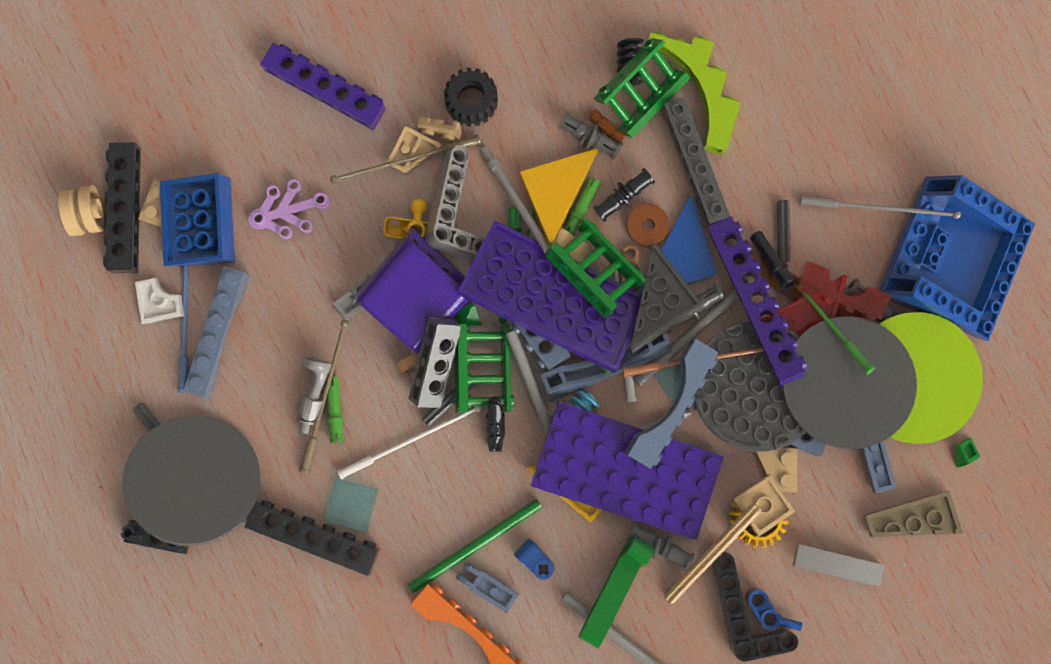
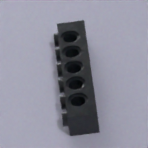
[103,142,141,274]
[244,500,380,576]

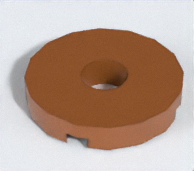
[626,204,670,247]

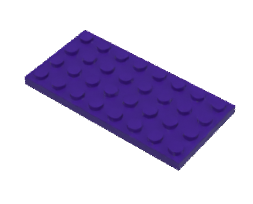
[457,220,642,374]
[530,401,724,540]

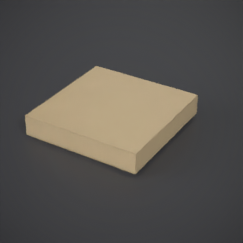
[733,474,795,536]

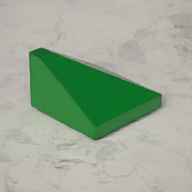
[455,303,481,329]
[955,437,980,468]

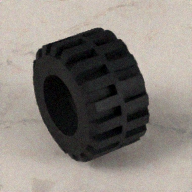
[444,68,498,127]

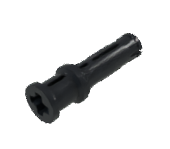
[750,231,798,291]

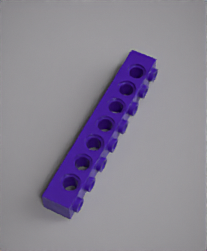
[708,216,807,386]

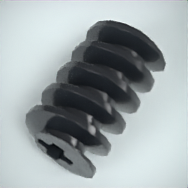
[616,38,644,86]

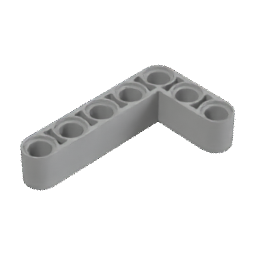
[425,145,484,262]

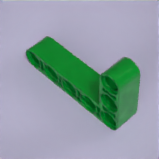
[578,537,655,649]

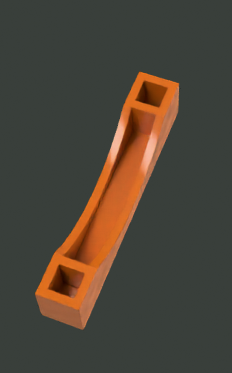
[410,583,526,664]

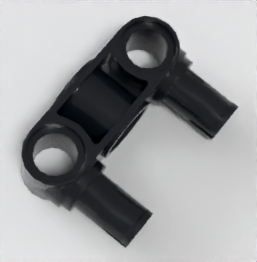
[121,520,188,554]

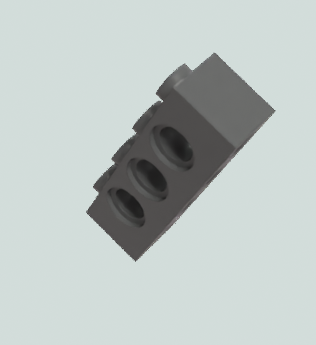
[408,317,461,408]

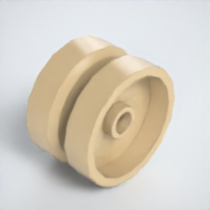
[58,185,106,237]

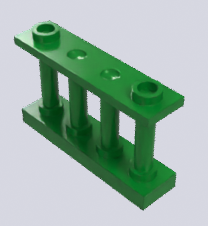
[593,38,690,138]
[545,218,646,319]
[454,324,514,413]

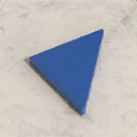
[639,196,717,294]

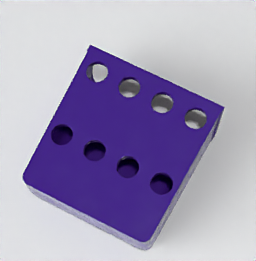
[354,227,469,353]

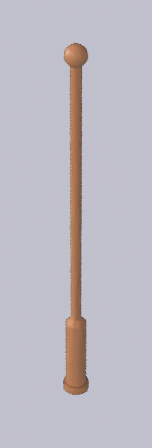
[622,347,764,378]

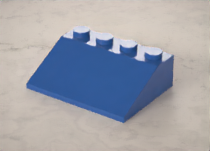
[160,173,235,267]

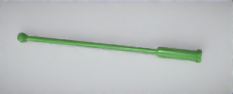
[777,255,875,375]

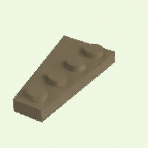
[863,491,963,537]

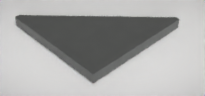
[630,243,703,353]

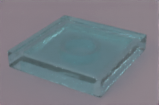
[324,478,378,532]

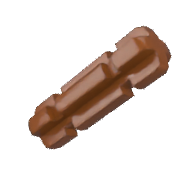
[589,109,625,143]

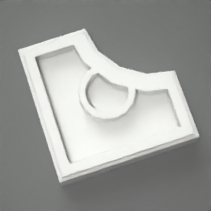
[135,278,184,325]

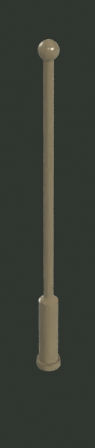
[330,135,481,184]
[298,319,349,474]

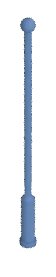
[178,266,188,393]

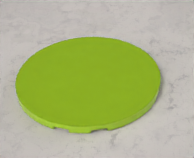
[879,312,983,444]

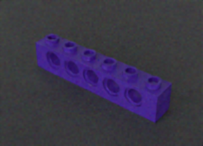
[260,43,386,131]

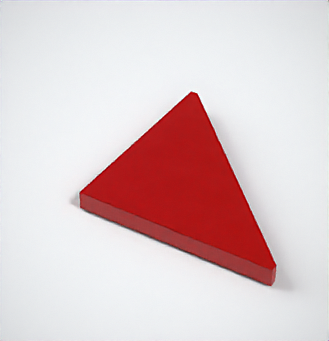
[761,274,848,337]

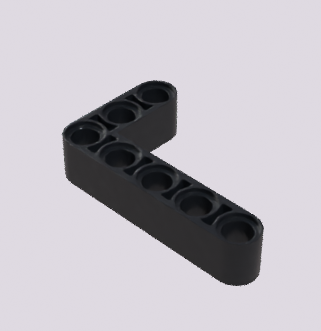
[712,551,798,662]

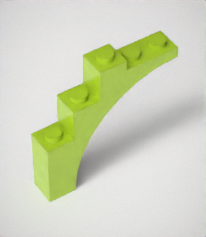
[648,32,741,156]

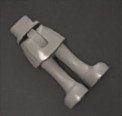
[297,357,331,434]

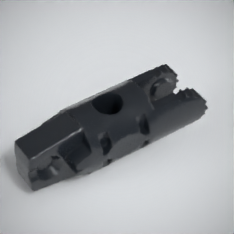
[485,396,505,452]

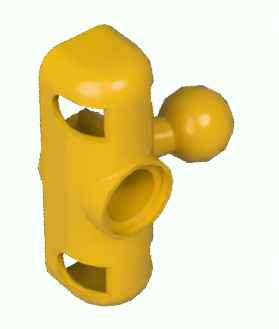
[383,198,437,243]

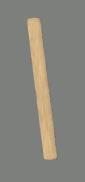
[664,503,761,604]

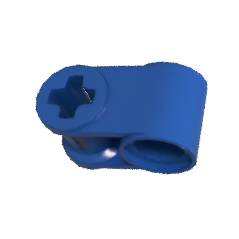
[514,538,554,580]

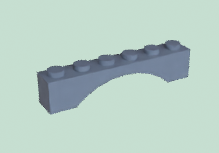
[183,266,250,399]
[540,332,672,402]
[624,338,719,469]

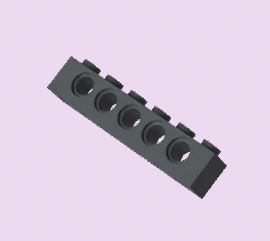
[662,97,730,228]

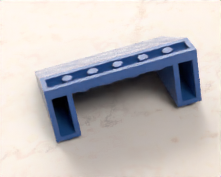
[878,175,1035,341]

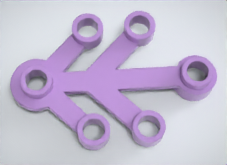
[248,179,331,240]

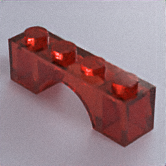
[796,261,892,322]

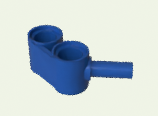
[745,588,802,631]

